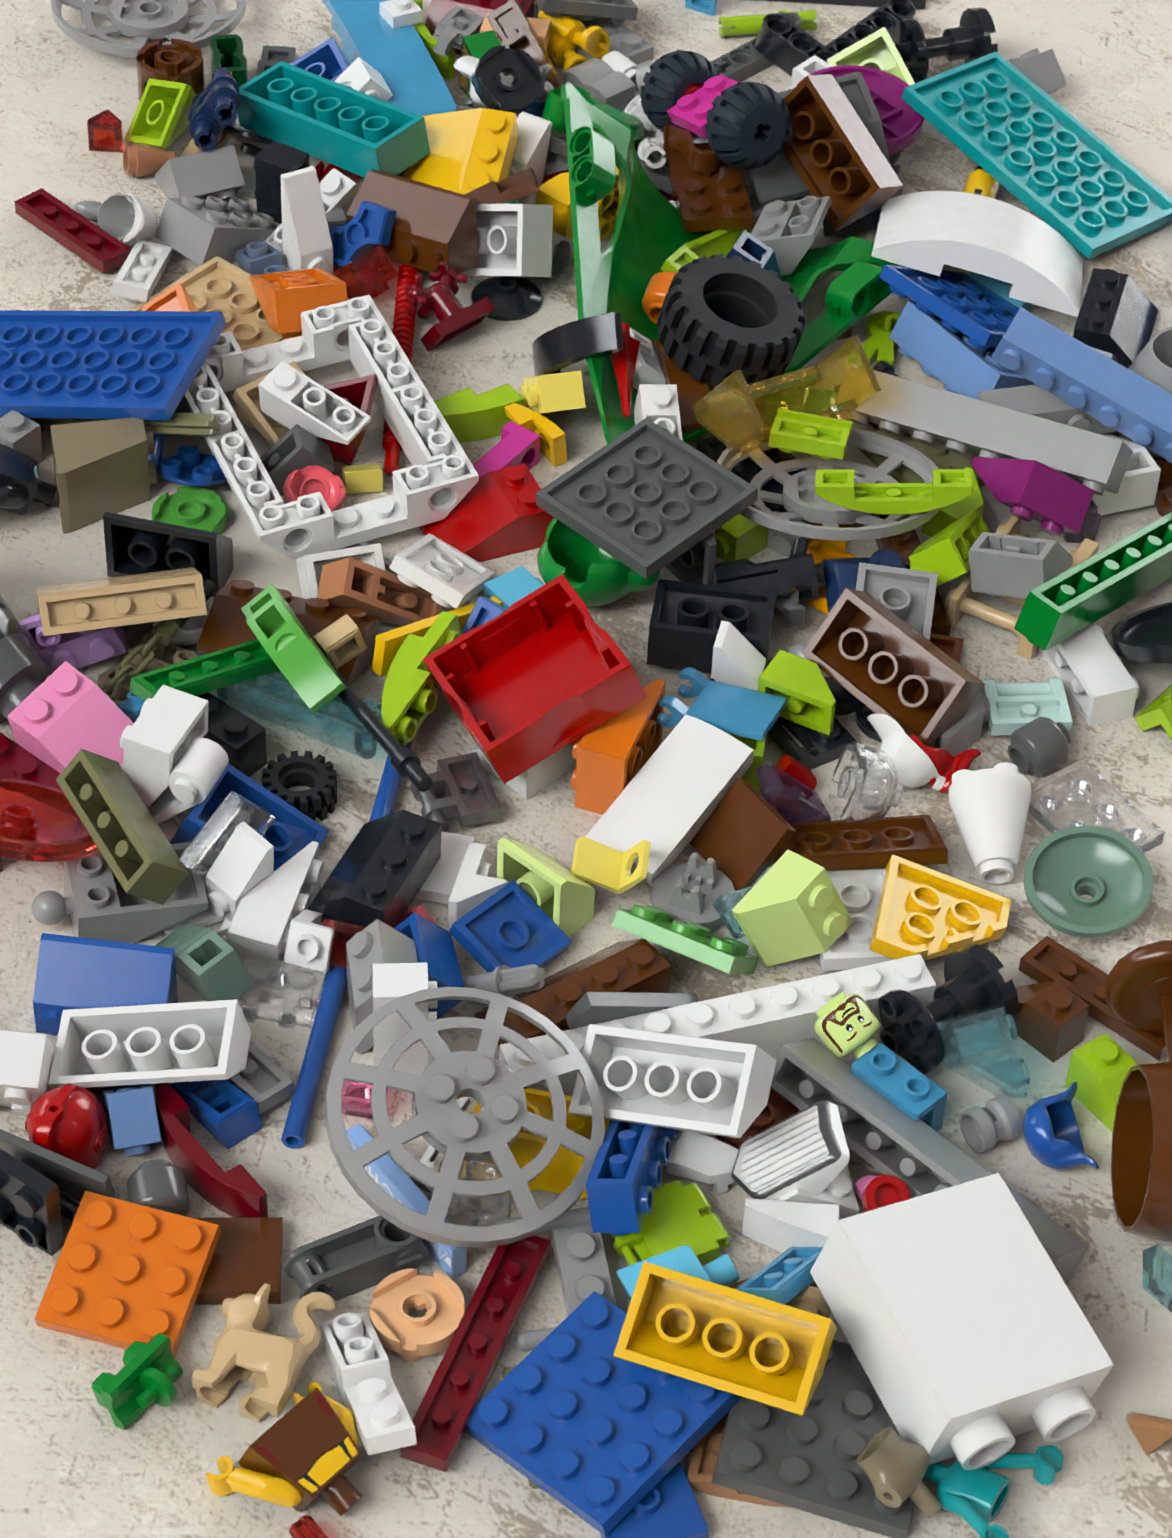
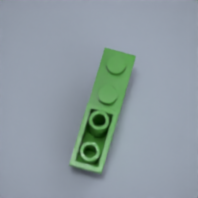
[241,584,346,713]

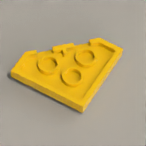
[869,854,1011,961]

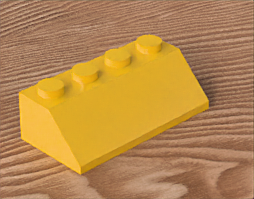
[613,1261,837,1416]

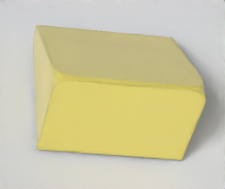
[341,463,383,495]

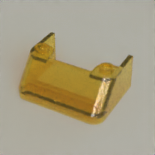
[691,335,881,455]

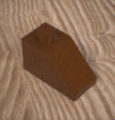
[1004,981,1090,1063]

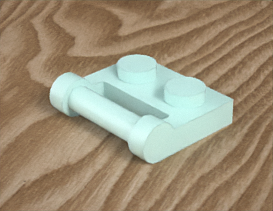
[981,678,1073,736]

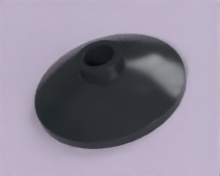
[224,124,274,156]
[471,276,542,321]

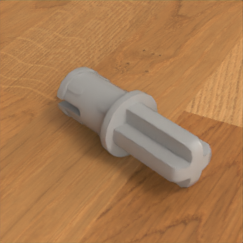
[463,964,546,1003]

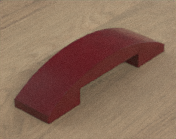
[156,1083,268,1217]

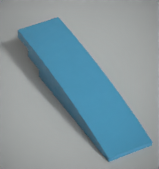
[323,0,457,116]

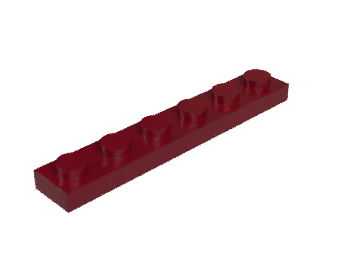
[400,1235,551,1472]

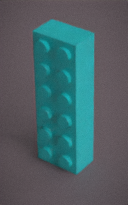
[237,61,430,178]

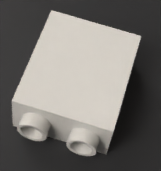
[810,1173,1114,1470]

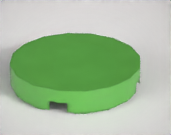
[151,486,229,534]

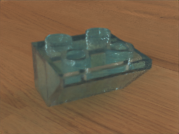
[936,1007,1030,1098]

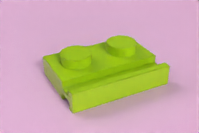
[768,408,853,460]

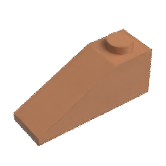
[317,557,443,626]

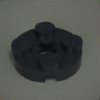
[471,46,541,114]

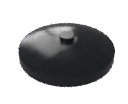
[1111,602,1172,664]

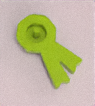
[851,311,901,368]

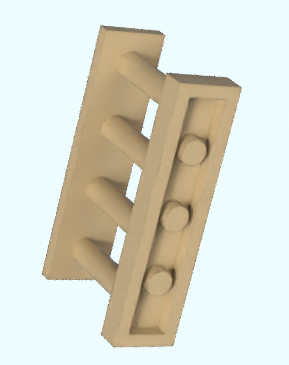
[944,516,1099,660]

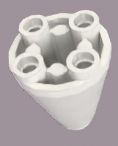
[948,762,1031,885]

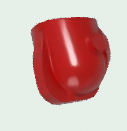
[25,1083,110,1170]

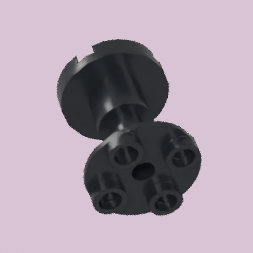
[895,7,998,83]
[878,944,1018,1074]

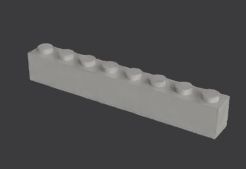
[837,364,1133,495]
[771,1038,1088,1285]

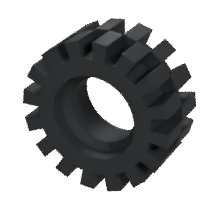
[261,751,337,821]

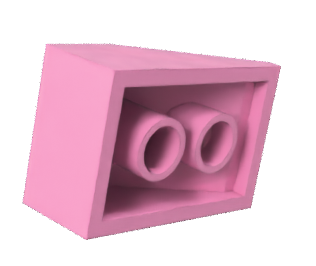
[7,661,134,774]

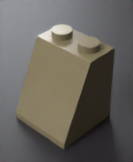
[50,417,157,533]

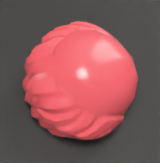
[283,465,346,512]

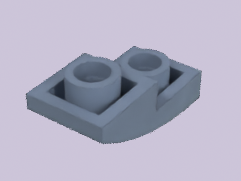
[234,241,290,275]

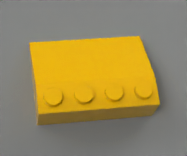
[402,108,519,204]

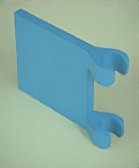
[657,667,787,741]

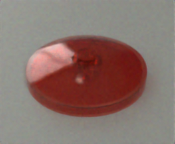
[0,778,98,862]

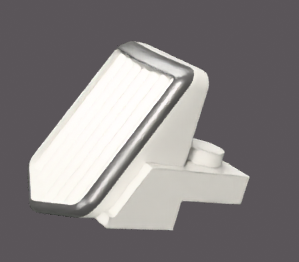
[731,1101,859,1219]

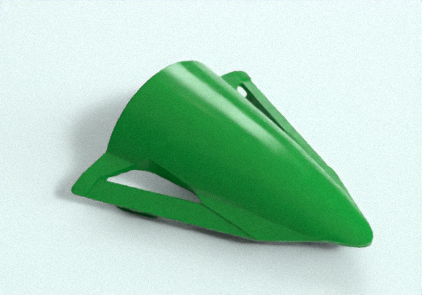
[560,82,902,444]

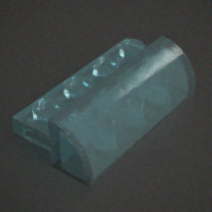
[217,671,383,759]

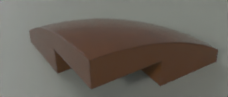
[464,168,540,204]

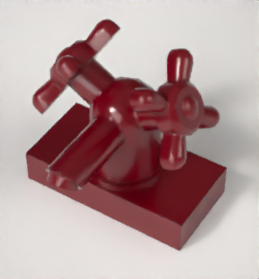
[405,261,495,352]

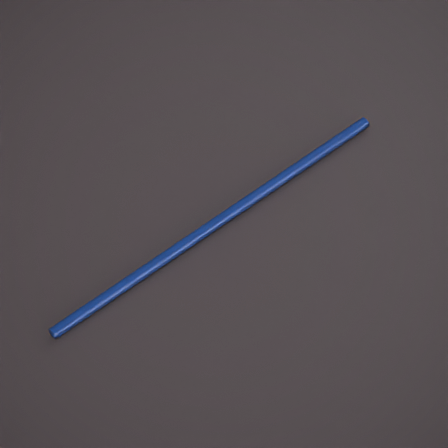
[281,740,413,1149]

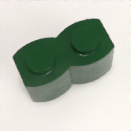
[210,34,248,87]

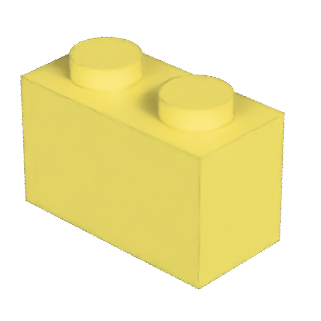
[519,370,586,413]

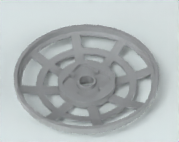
[51,0,246,57]
[717,428,940,541]
[325,987,605,1248]

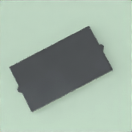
[0,1129,120,1202]

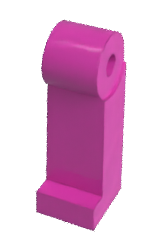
[473,421,540,478]

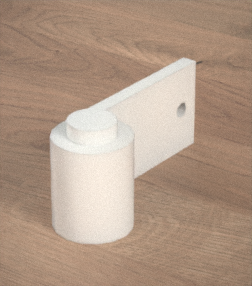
[148,738,229,824]

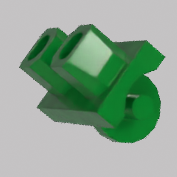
[91,1333,184,1430]

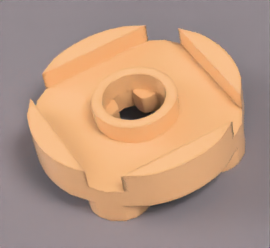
[370,1269,464,1362]

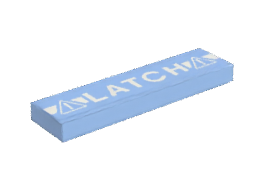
[346,1123,467,1280]

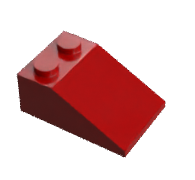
[419,463,554,562]

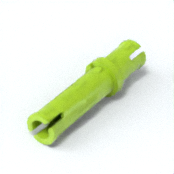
[719,9,817,37]

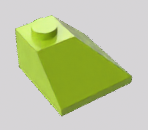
[124,78,196,149]

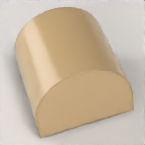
[312,614,367,669]

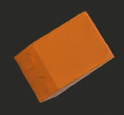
[250,267,347,339]
[570,678,666,815]

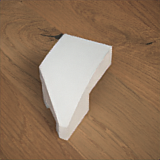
[667,1130,739,1195]

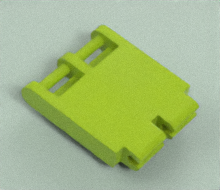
[611,1180,731,1265]

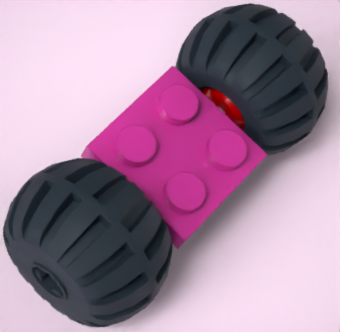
[640,51,791,170]

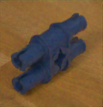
[188,67,240,152]

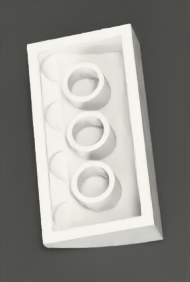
[585,714,754,887]

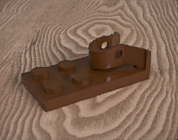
[663,125,754,232]

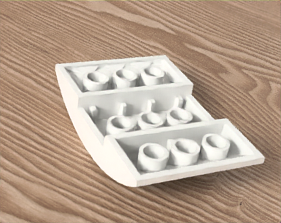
[871,191,1083,317]

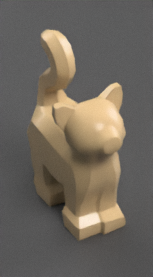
[191,1283,337,1423]

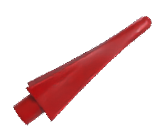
[611,323,640,417]

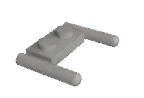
[494,1207,617,1351]

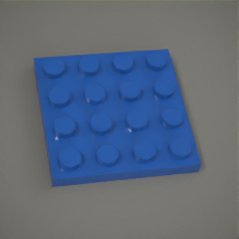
[879,264,1019,350]
[466,1291,739,1536]

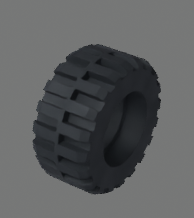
[657,254,805,392]

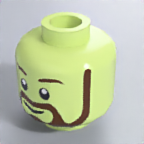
[814,991,881,1059]

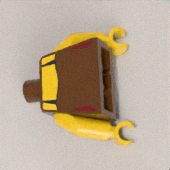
[205,1382,363,1516]

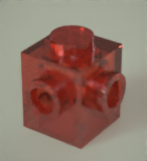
[333,244,399,300]

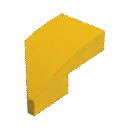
[504,403,567,467]

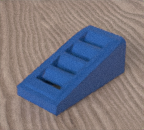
[171,1080,262,1149]

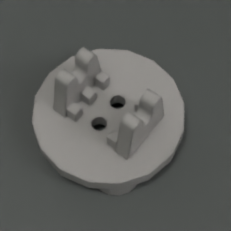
[650,853,736,934]

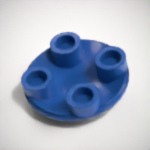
[158,446,227,487]

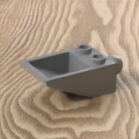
[32,842,209,944]

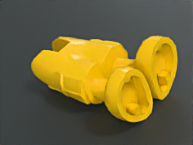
[537,10,610,71]

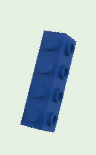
[586,1120,679,1236]

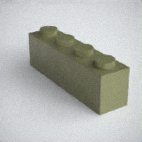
[56,749,189,905]

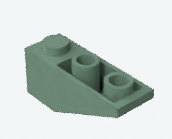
[155,922,254,1001]

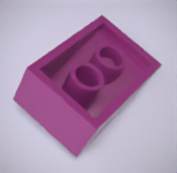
[972,457,1095,537]

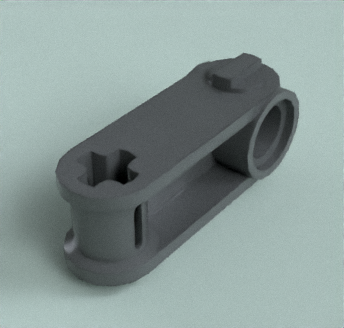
[283,1215,428,1301]

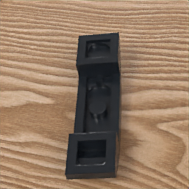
[532,312,623,376]

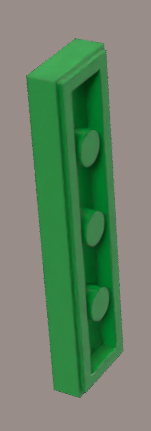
[130,639,280,701]

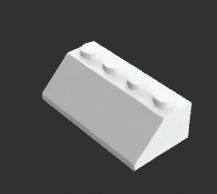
[48,999,251,1089]
[569,1024,776,1138]

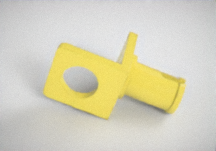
[568,836,651,895]

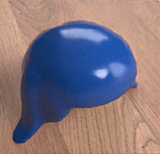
[1023,1082,1099,1169]

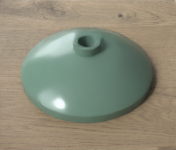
[1024,825,1153,938]

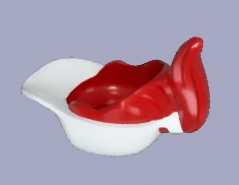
[867,713,981,794]

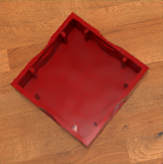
[423,574,647,784]

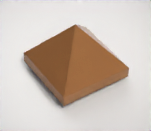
[1126,1412,1172,1456]

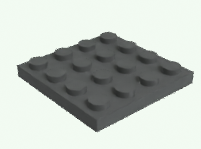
[535,418,758,579]
[711,1339,914,1538]

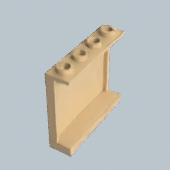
[35,567,207,636]

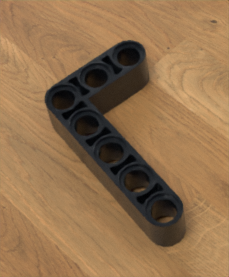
[755,0,916,77]

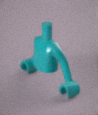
[923,1445,1063,1538]

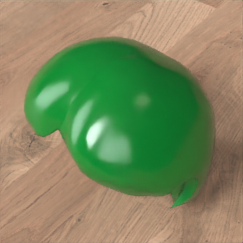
[537,517,660,608]

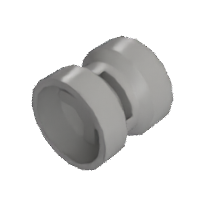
[959,1095,1023,1153]

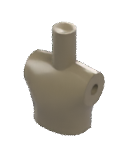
[856,1426,942,1518]

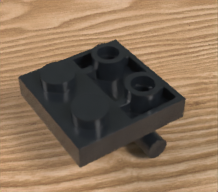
[0,1149,80,1256]

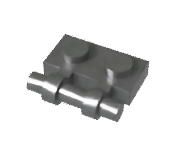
[410,752,501,832]

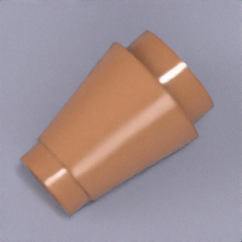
[123,143,175,178]

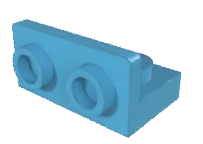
[851,1042,948,1131]

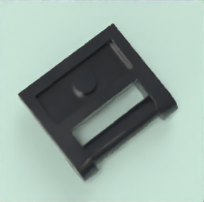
[767,717,856,770]

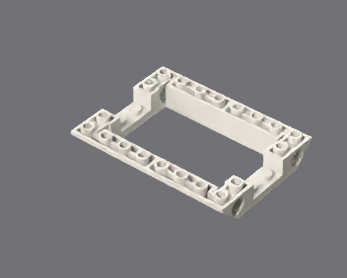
[183,295,479,559]

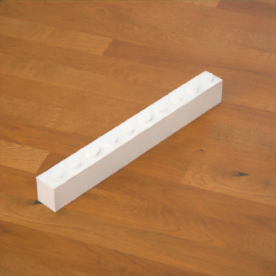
[499,954,936,1096]

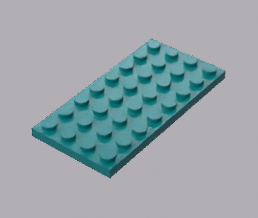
[901,52,1172,259]

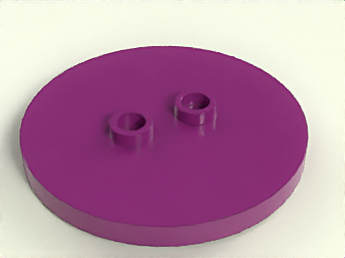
[796,65,924,155]

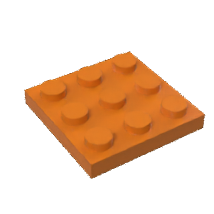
[34,1191,221,1358]

